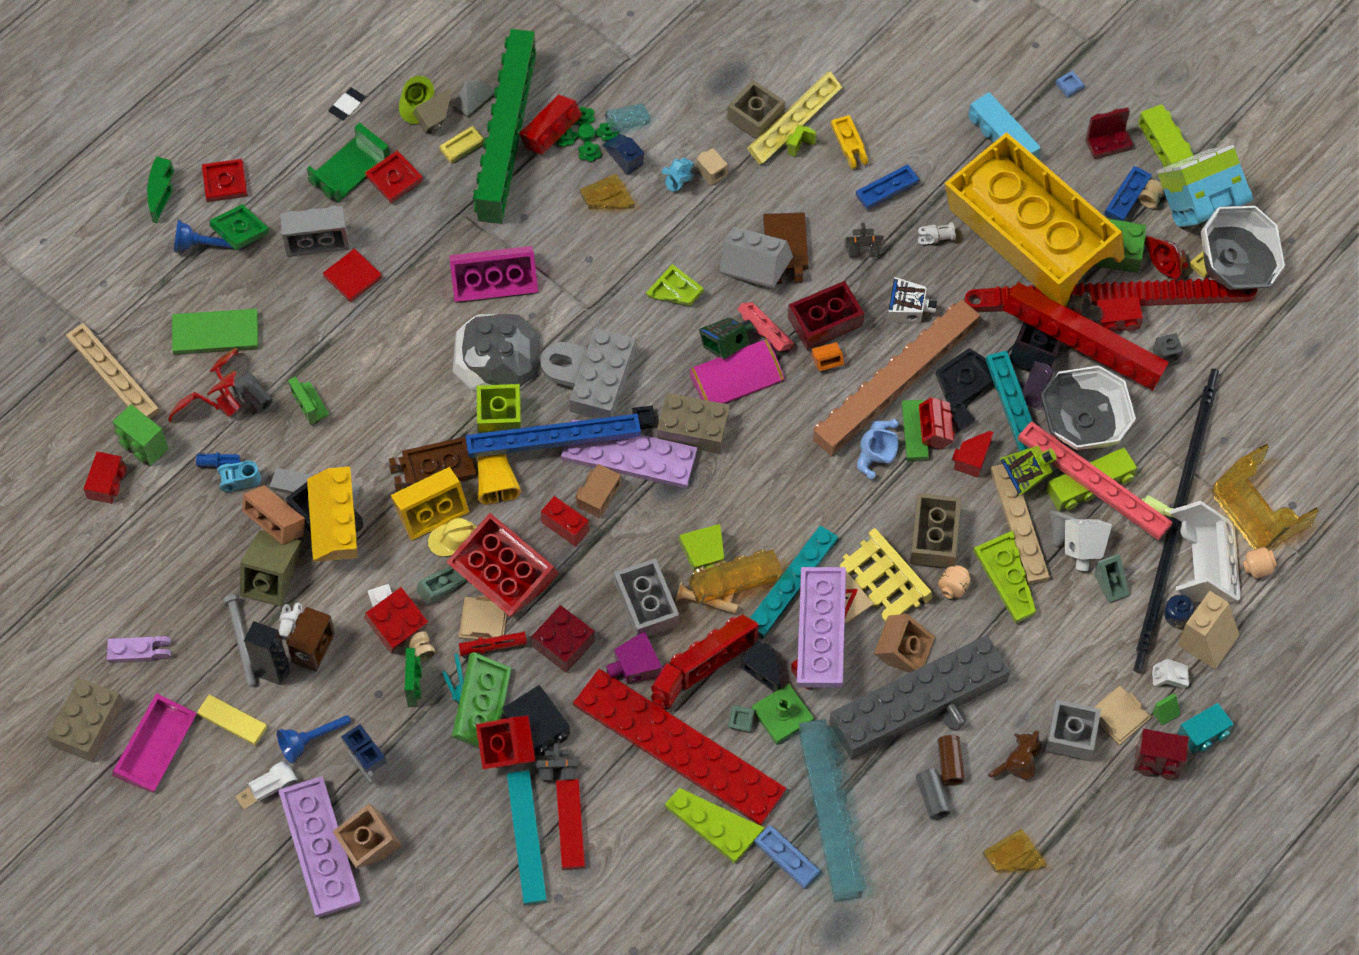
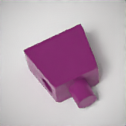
[605,631,662,684]

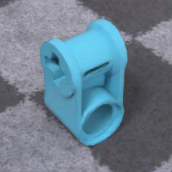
[217,461,261,492]

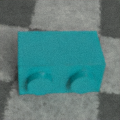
[1177,703,1234,754]

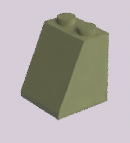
[240,530,301,607]

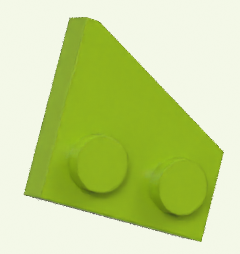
[646,264,704,306]

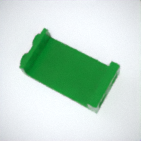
[307,123,390,203]

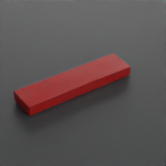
[556,779,585,870]

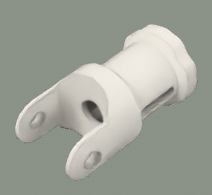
[918,222,956,245]
[279,603,302,643]

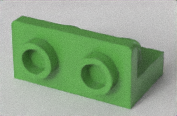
[288,376,329,425]

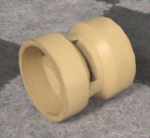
[1138,180,1165,209]
[407,632,436,662]

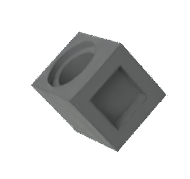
[1153,333,1183,366]

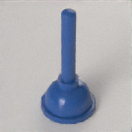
[174,219,243,253]
[276,715,351,763]

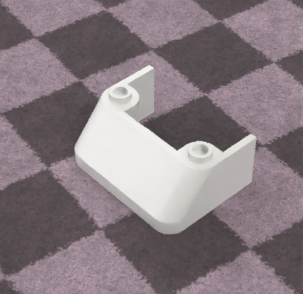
[1170,501,1241,602]

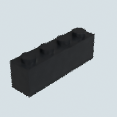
[244,621,290,685]

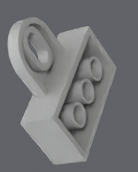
[541,328,636,419]

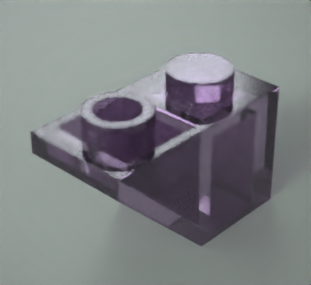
[1022,361,1055,410]

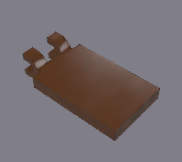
[763,212,809,284]
[389,437,476,492]

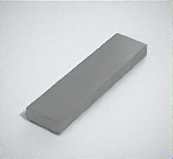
[270,468,360,508]

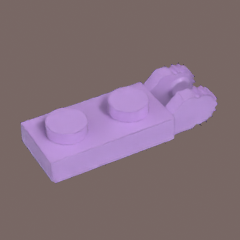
[107,636,171,663]

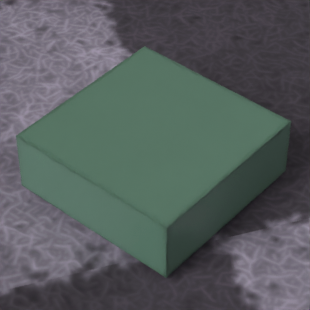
[728,705,755,732]

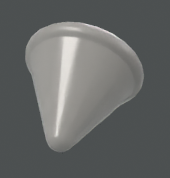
[1049,510,1080,547]

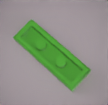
[901,400,929,461]

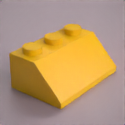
[391,467,470,541]

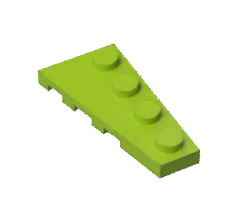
[973,530,1036,624]
[665,788,765,864]

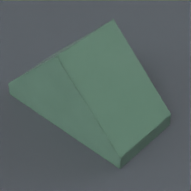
[1094,554,1129,602]

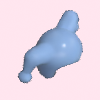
[857,419,899,480]

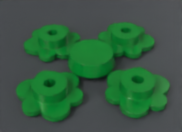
[557,106,619,162]

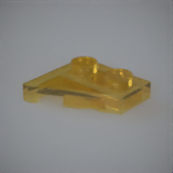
[580,173,635,209]
[983,828,1047,873]

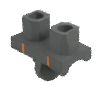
[536,743,578,781]

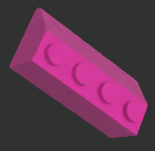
[449,246,538,302]

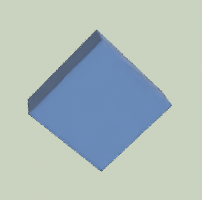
[1056,71,1084,98]

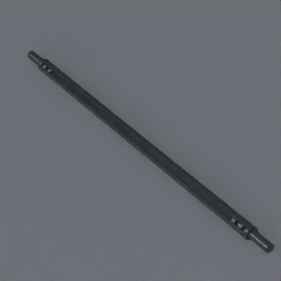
[1133,368,1219,673]

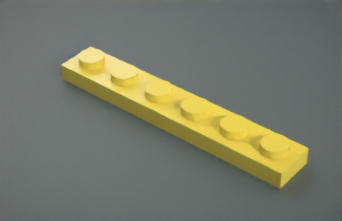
[747,71,842,164]

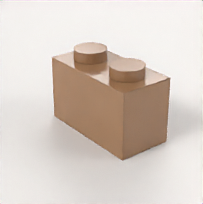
[575,464,621,518]

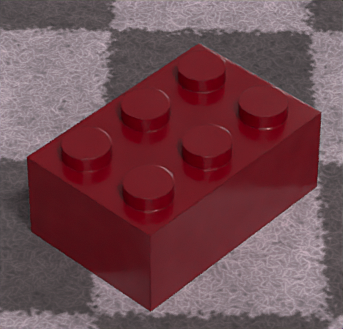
[787,281,865,350]

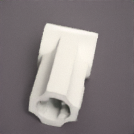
[248,761,298,801]

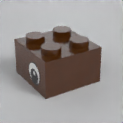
[286,607,335,672]

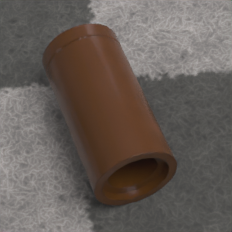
[937,735,965,786]

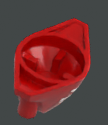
[1144,236,1188,280]

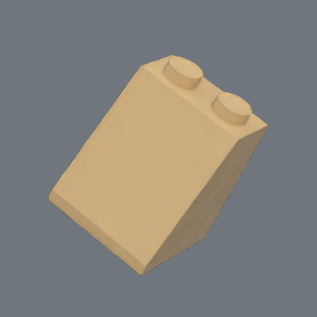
[1177,591,1239,670]

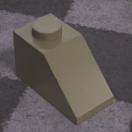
[412,88,452,133]

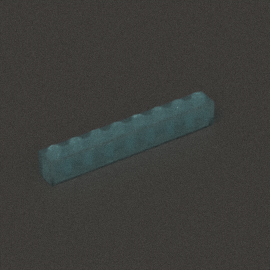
[798,719,866,903]

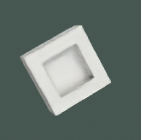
[368,584,392,607]

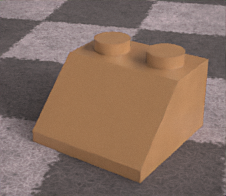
[874,614,935,673]
[332,804,402,868]

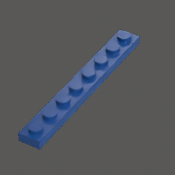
[466,414,641,458]

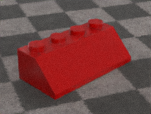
[669,614,759,691]

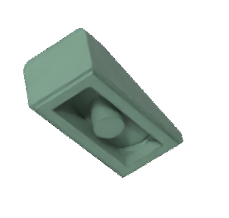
[416,566,467,605]

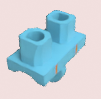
[661,158,695,191]

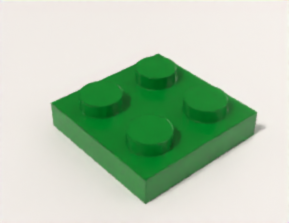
[209,204,269,250]
[404,648,422,707]

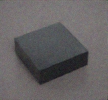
[632,406,656,429]

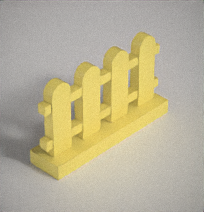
[840,528,932,622]

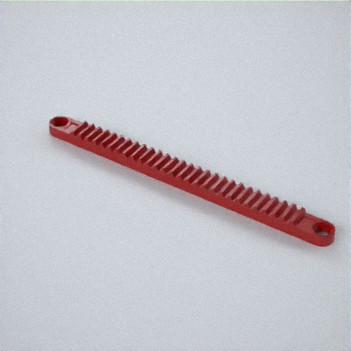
[964,278,1258,312]

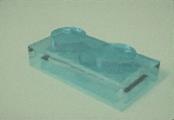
[605,103,650,132]

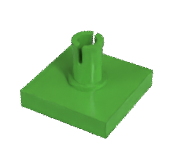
[751,684,814,745]

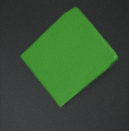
[1153,694,1180,725]

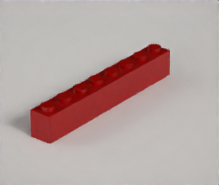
[1002,282,1169,390]

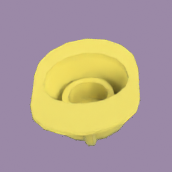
[428,518,477,557]

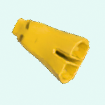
[477,453,522,505]

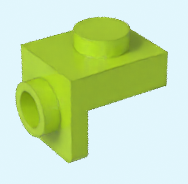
[786,125,817,157]

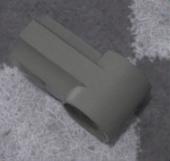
[231,371,273,413]

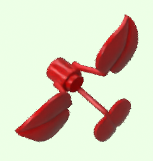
[168,348,241,423]

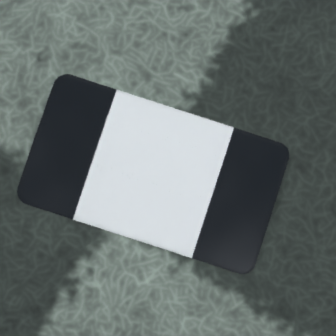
[328,87,366,121]

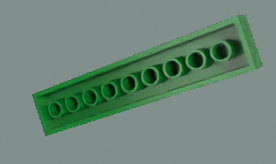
[473,29,536,224]

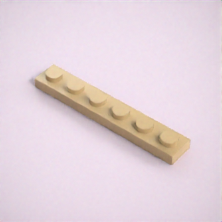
[66,323,160,419]
[990,464,1050,585]

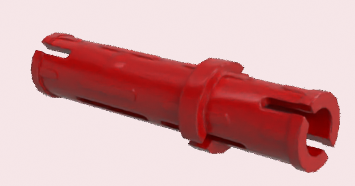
[458,631,527,657]

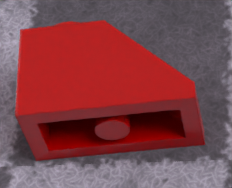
[952,431,994,478]

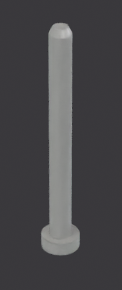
[224,594,256,687]

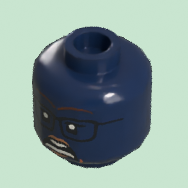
[1164,595,1195,627]

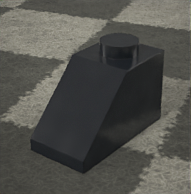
[741,640,780,692]

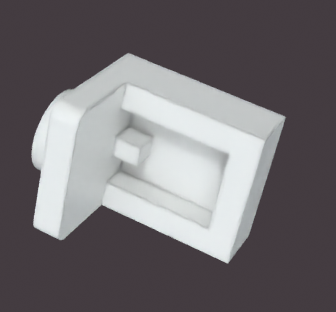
[1152,659,1189,689]

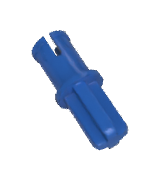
[196,452,241,469]

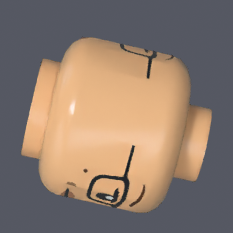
[938,565,971,599]

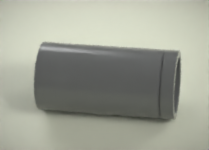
[916,768,952,820]

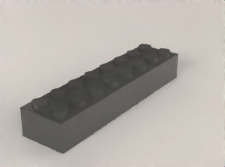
[829,635,1010,760]

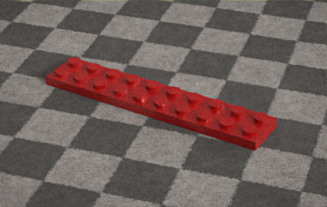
[573,668,786,826]

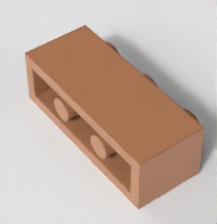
[242,485,305,545]

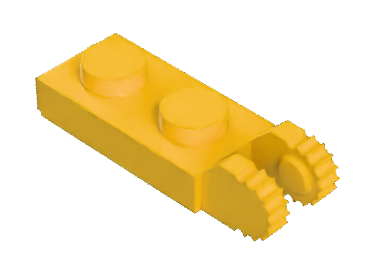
[830,115,868,169]

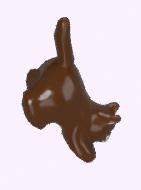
[988,731,1042,780]

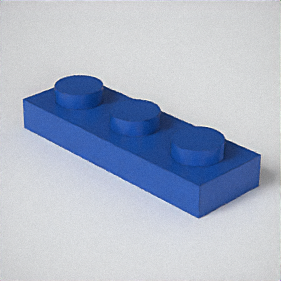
[856,164,919,210]
[1104,166,1152,221]

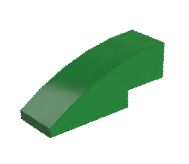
[147,156,174,223]

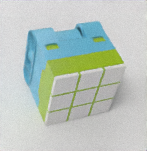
[1157,145,1253,227]

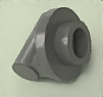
[943,703,966,730]

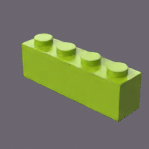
[1138,104,1194,167]
[1046,447,1137,512]

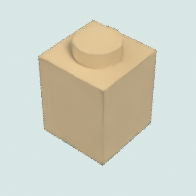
[696,148,728,186]

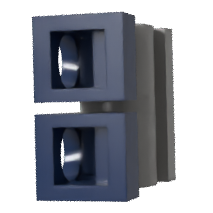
[341,724,390,784]

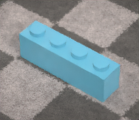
[968,92,1041,159]

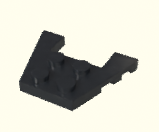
[935,348,1025,432]

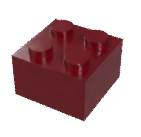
[531,605,595,673]
[1133,728,1189,779]

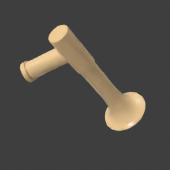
[675,581,738,614]

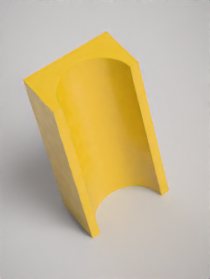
[944,132,1125,307]

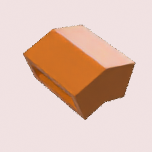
[811,342,844,371]

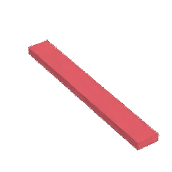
[1018,421,1172,540]

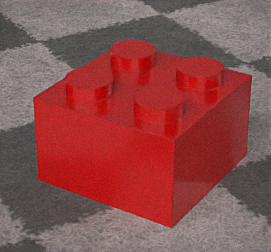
[364,587,428,653]
[476,716,535,770]

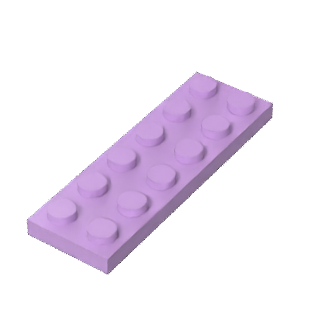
[561,419,697,489]
[797,567,846,687]
[278,776,362,918]

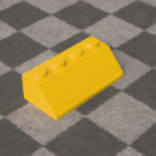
[307,466,358,562]

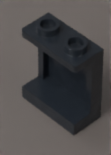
[502,684,570,757]

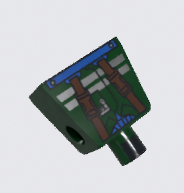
[699,318,754,359]

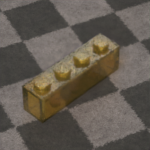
[688,549,783,605]

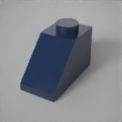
[603,134,644,175]

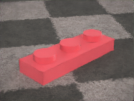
[737,302,795,351]

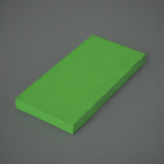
[172,309,258,355]
[452,652,512,748]

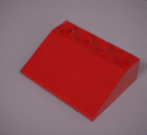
[446,513,559,618]

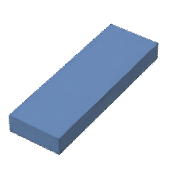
[754,825,820,889]

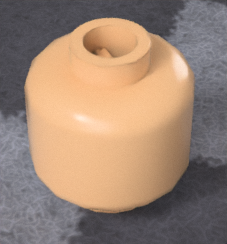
[1242,547,1277,579]

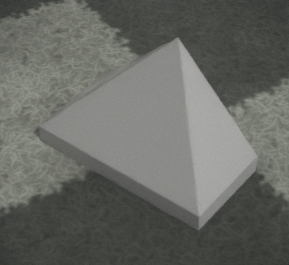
[453,80,495,118]

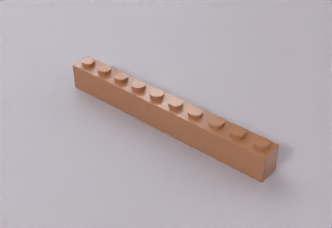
[813,300,980,457]

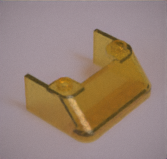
[1212,443,1319,551]

